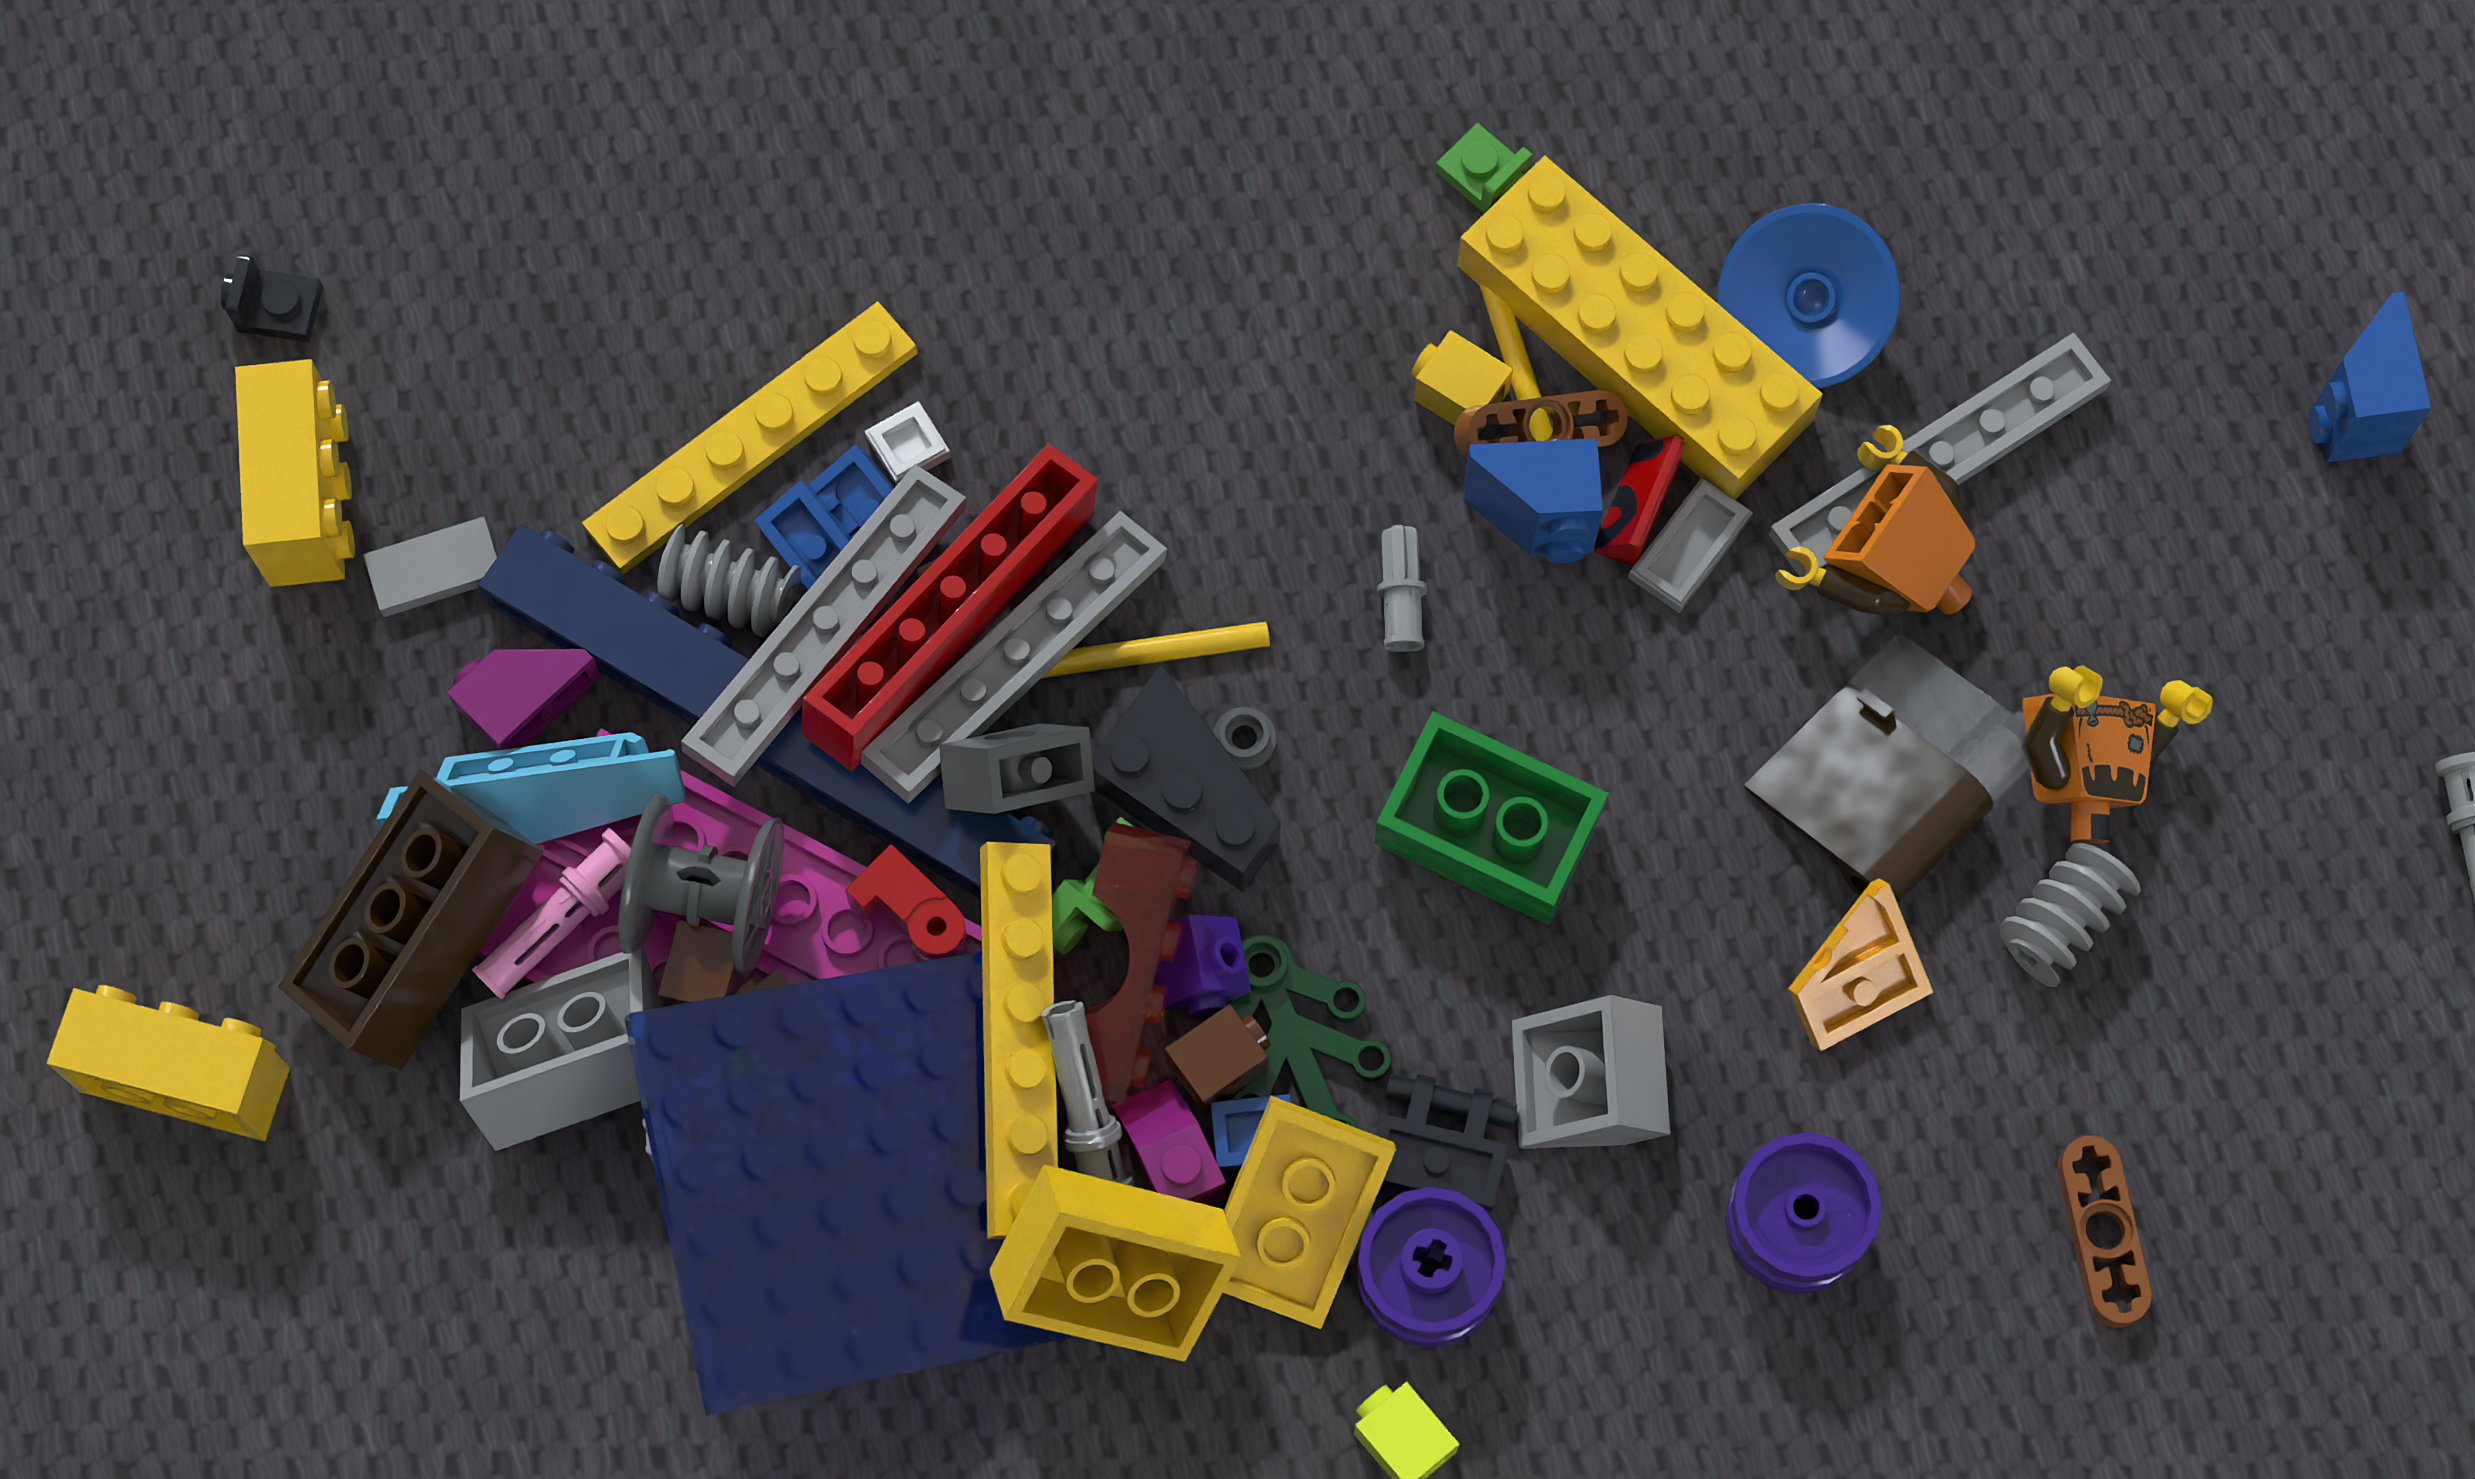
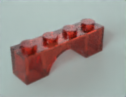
[1056,822,1198,1104]

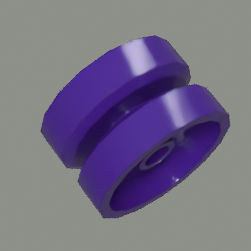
[1724,1132,1882,1294]
[1356,1187,1506,1348]

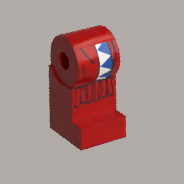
[845,844,967,966]

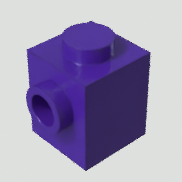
[1147,914,1251,1019]

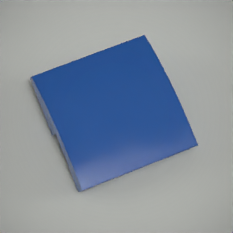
[754,444,895,590]

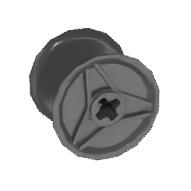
[618,793,784,979]

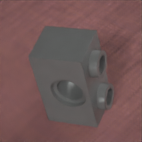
[939,723,1095,814]

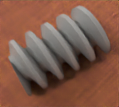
[657,524,802,637]
[1999,843,2141,987]

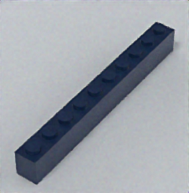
[478,524,1059,900]

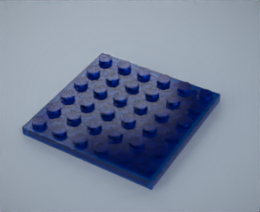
[624,951,1078,1417]

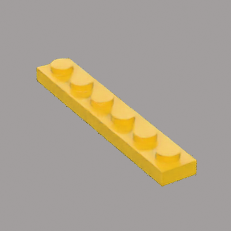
[582,302,918,575]
[980,842,1058,1239]

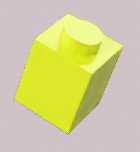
[1354,1382,1459,1479]

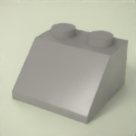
[1512,995,1670,1149]

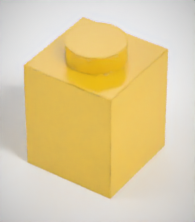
[1411,330,1513,436]

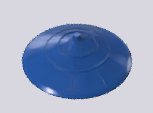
[1717,203,1900,389]

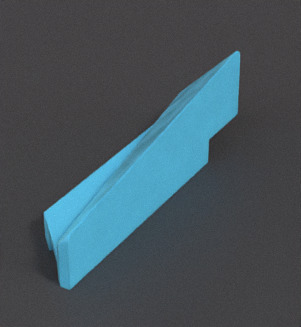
[376,732,685,844]

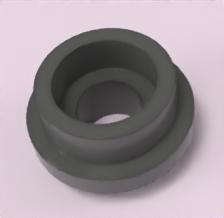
[1213,707,1276,771]

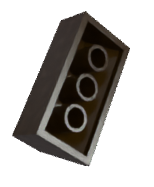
[278,769,544,1070]

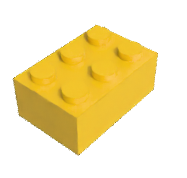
[235,359,355,587]
[47,985,290,1142]
[989,1164,1242,1362]

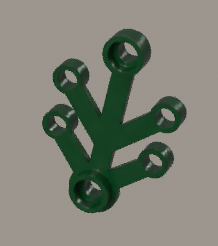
[1231,934,1391,1130]

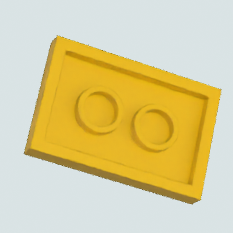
[1223,1096,1396,1329]

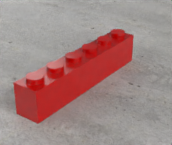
[802,444,1098,772]

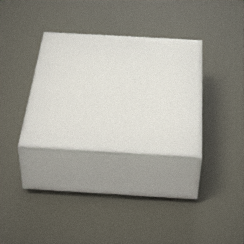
[865,401,951,486]

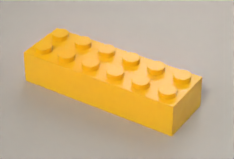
[1457,155,1823,500]

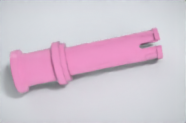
[472,828,631,1000]

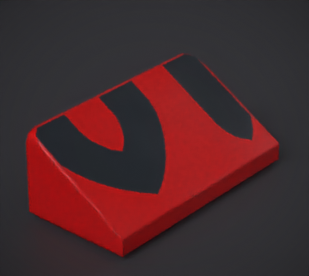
[1594,435,1685,567]

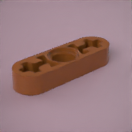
[1454,390,1628,458]
[2057,1135,2152,1328]

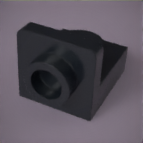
[221,254,323,343]

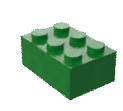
[1374,711,1609,926]

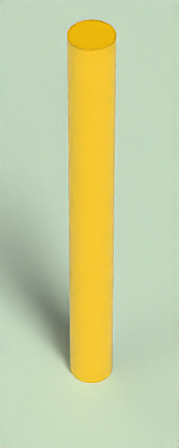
[1479,284,1553,441]
[1041,622,1270,679]

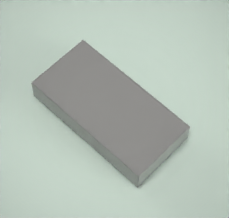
[1628,478,1753,613]
[363,517,498,617]

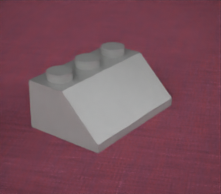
[460,947,676,1151]

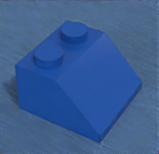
[2309,292,2431,462]
[1463,439,1603,563]

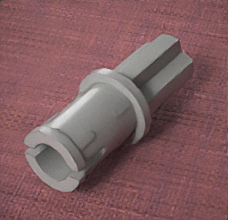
[1377,525,1427,652]

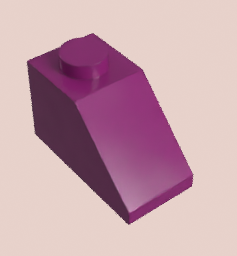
[447,649,602,750]
[1112,1079,1226,1205]

